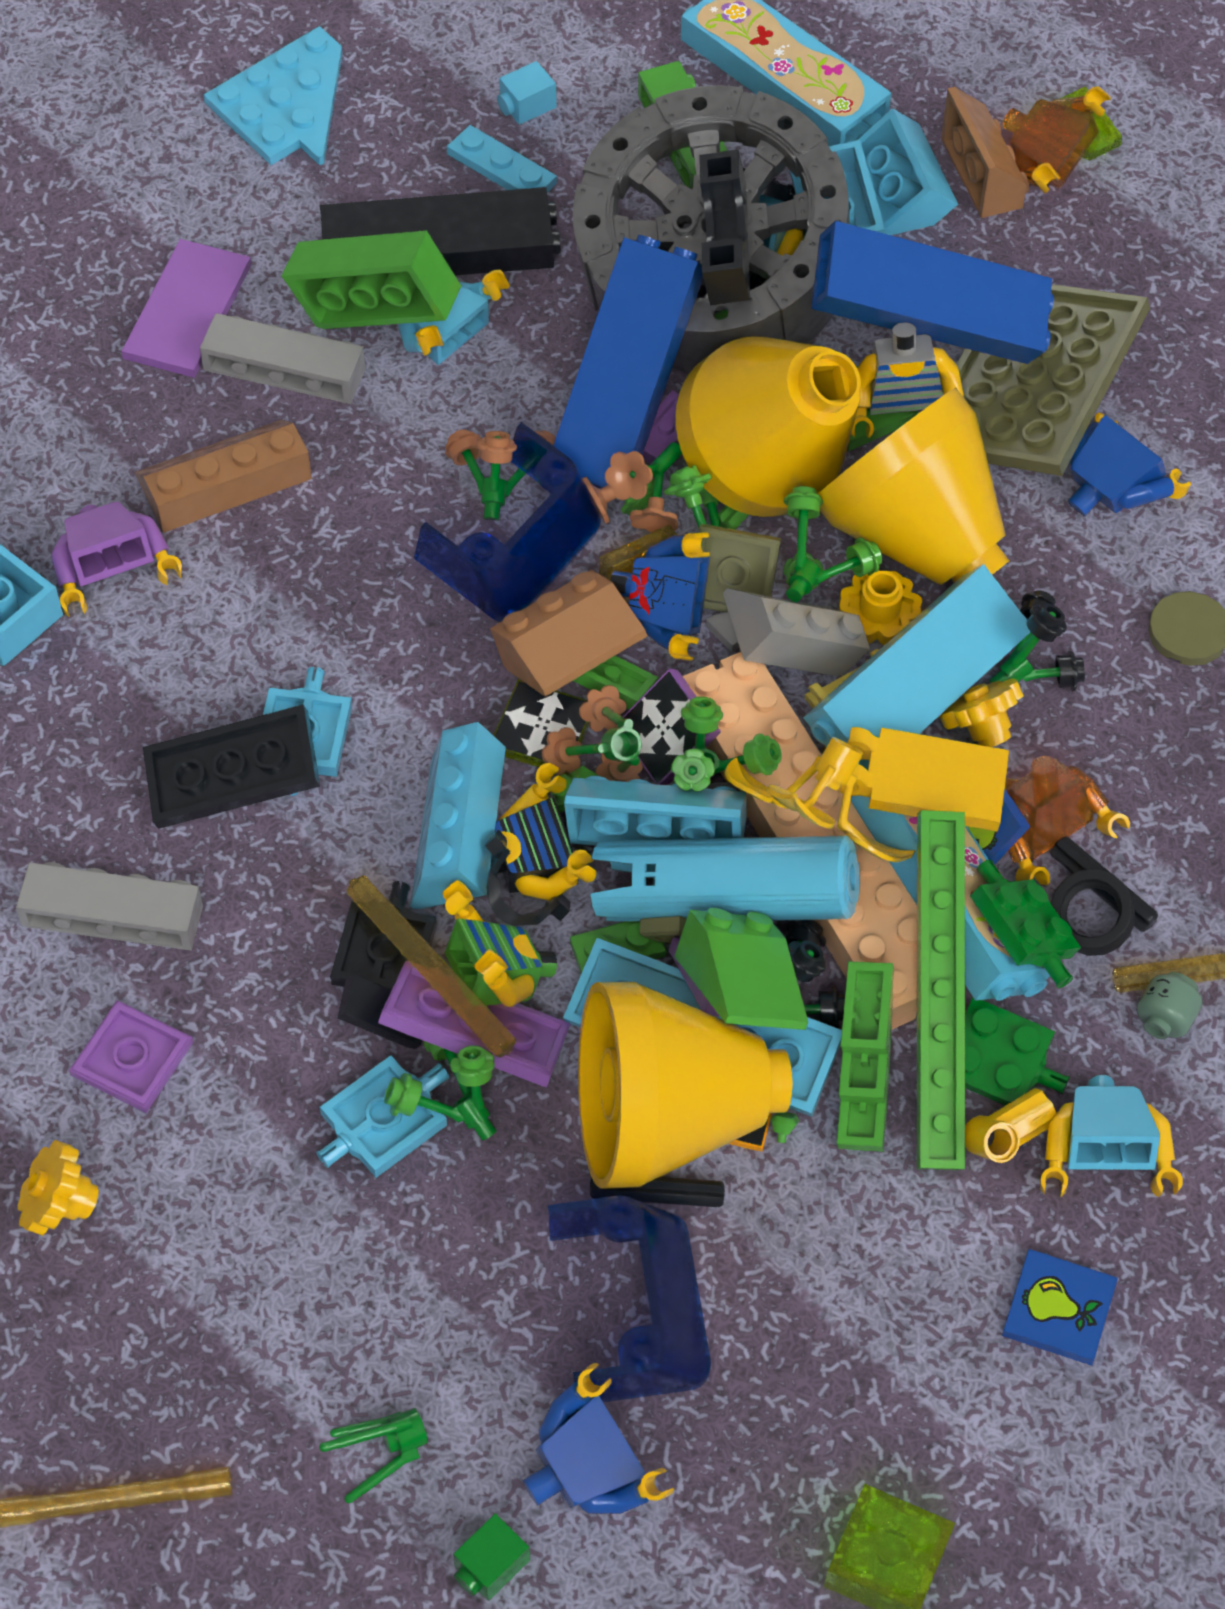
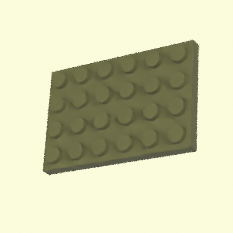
[957,284,1150,476]

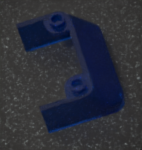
[414,422,601,622]
[548,1196,711,1403]

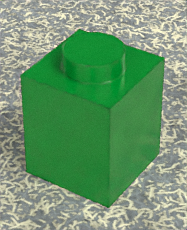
[453,1513,530,1601]

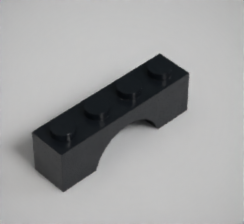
[699,149,750,306]

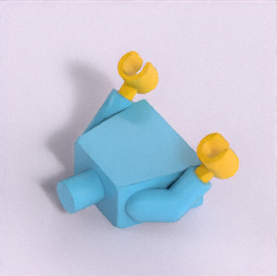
[398,270,510,365]

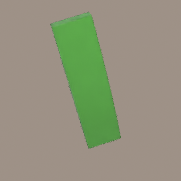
[837,961,894,1152]

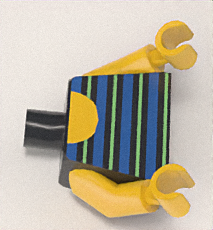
[490,763,597,901]

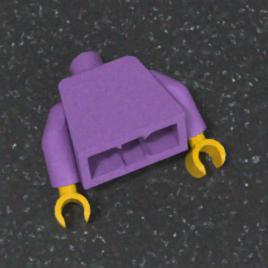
[51,502,182,617]

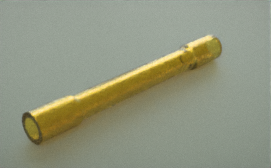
[0,1466,233,1528]

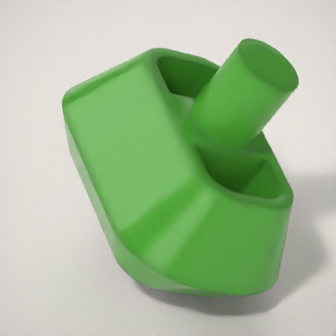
[770,1112,800,1143]

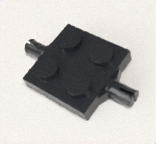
[330,881,437,990]

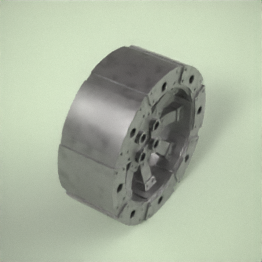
[573,85,850,375]

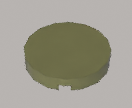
[1148,591,1225,666]

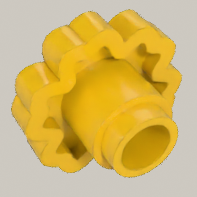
[839,571,922,645]
[939,678,1024,747]
[17,1140,99,1236]

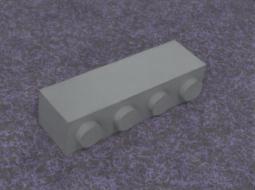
[200,313,366,404]
[16,862,203,951]

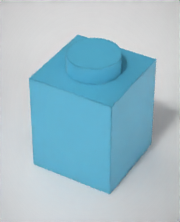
[497,61,556,125]

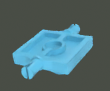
[263,667,352,796]
[316,1055,450,1178]

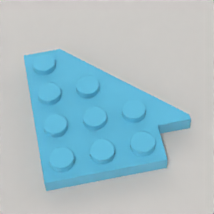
[204,26,343,165]

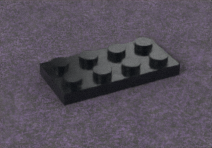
[143,704,320,829]

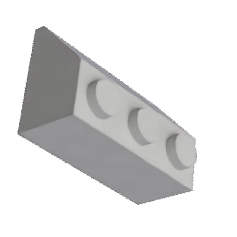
[723,588,870,676]

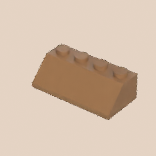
[135,419,312,533]

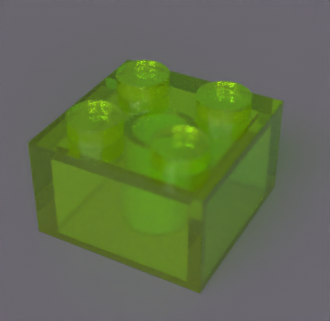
[824,1483,955,1609]

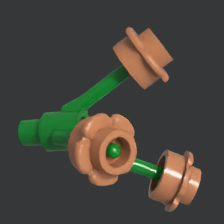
[445,430,556,521]

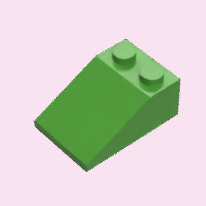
[674,908,808,1030]

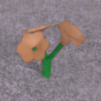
[582,442,682,533]

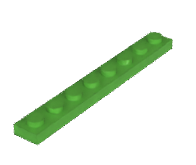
[917,810,965,1170]

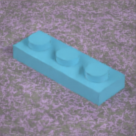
[447,125,557,193]

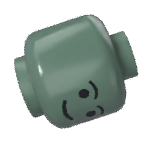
[1136,972,1203,1040]

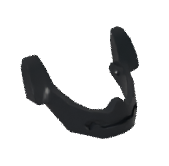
[485,830,570,926]

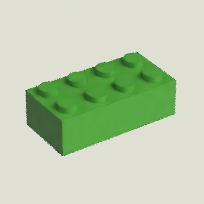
[281,231,461,329]

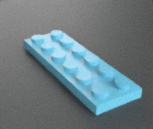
[563,938,842,1117]

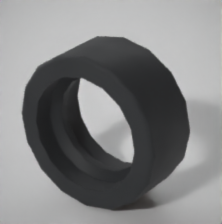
[1051,869,1135,956]

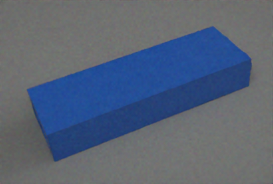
[811,221,1054,364]
[546,234,703,488]

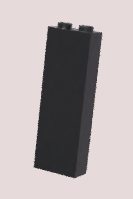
[320,187,561,276]

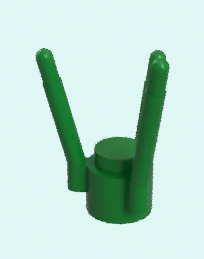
[319,1408,428,1503]

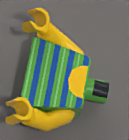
[442,880,557,1007]

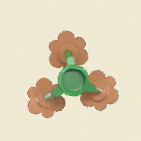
[542,685,643,782]

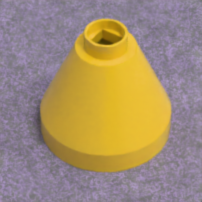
[676,336,861,517]
[818,388,1010,585]
[578,982,792,1188]

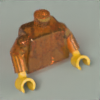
[1003,86,1111,193]
[1008,756,1130,885]

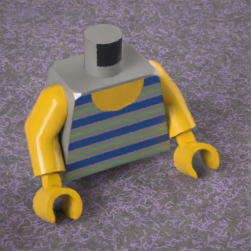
[851,322,964,438]

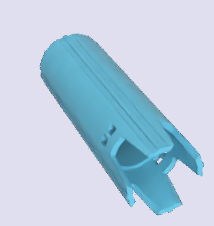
[590,836,860,921]

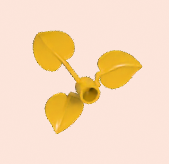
[724,737,915,862]

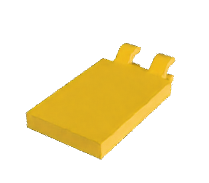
[840,727,1009,832]

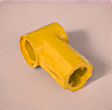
[965,1088,1057,1163]

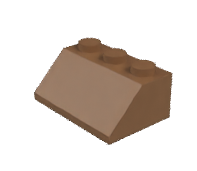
[941,87,1029,218]
[490,570,647,697]

